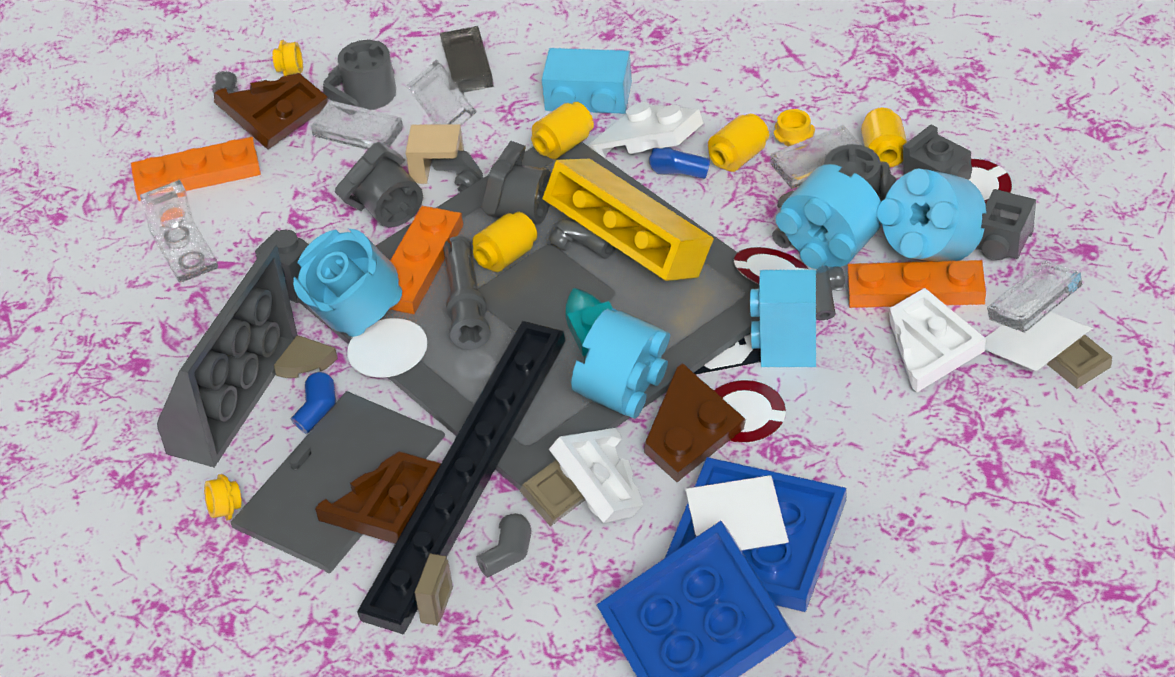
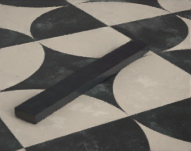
[357,321,566,635]

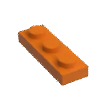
[131,137,261,201]
[389,205,463,314]
[848,260,986,308]

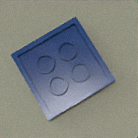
[665,457,846,612]
[596,521,797,677]

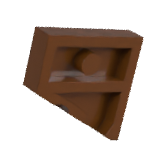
[214,73,328,150]
[644,363,746,482]
[315,451,441,544]

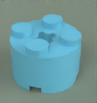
[775,164,882,269]
[877,168,986,262]
[293,229,402,337]
[571,308,670,419]

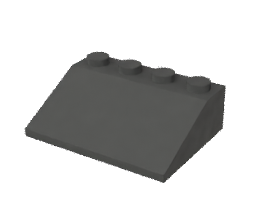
[157,242,297,468]

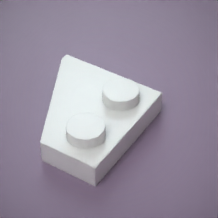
[588,102,704,158]
[890,288,986,392]
[549,428,643,523]

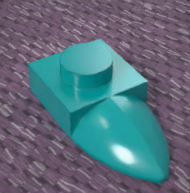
[565,288,613,356]

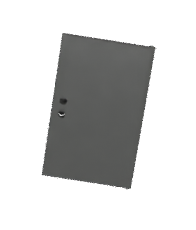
[231,391,445,573]

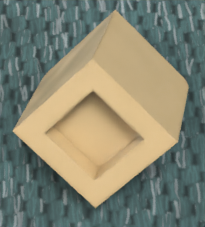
[405,124,464,184]

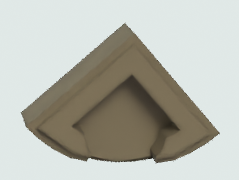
[274,335,338,378]

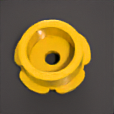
[272,40,303,76]
[774,109,815,147]
[204,474,241,520]

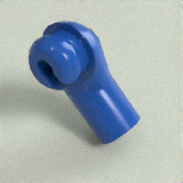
[649,147,710,179]
[290,372,336,434]

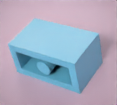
[542,48,632,114]
[750,270,816,367]

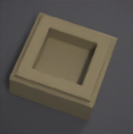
[1047,335,1113,389]
[520,460,586,527]
[415,554,453,626]

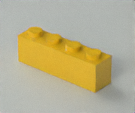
[542,159,714,281]

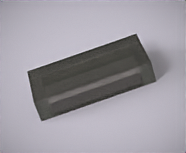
[440,26,494,94]

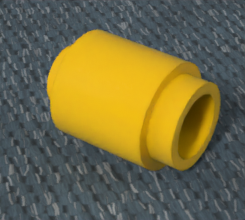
[531,102,594,159]
[861,107,907,168]
[708,113,769,172]
[472,212,537,272]

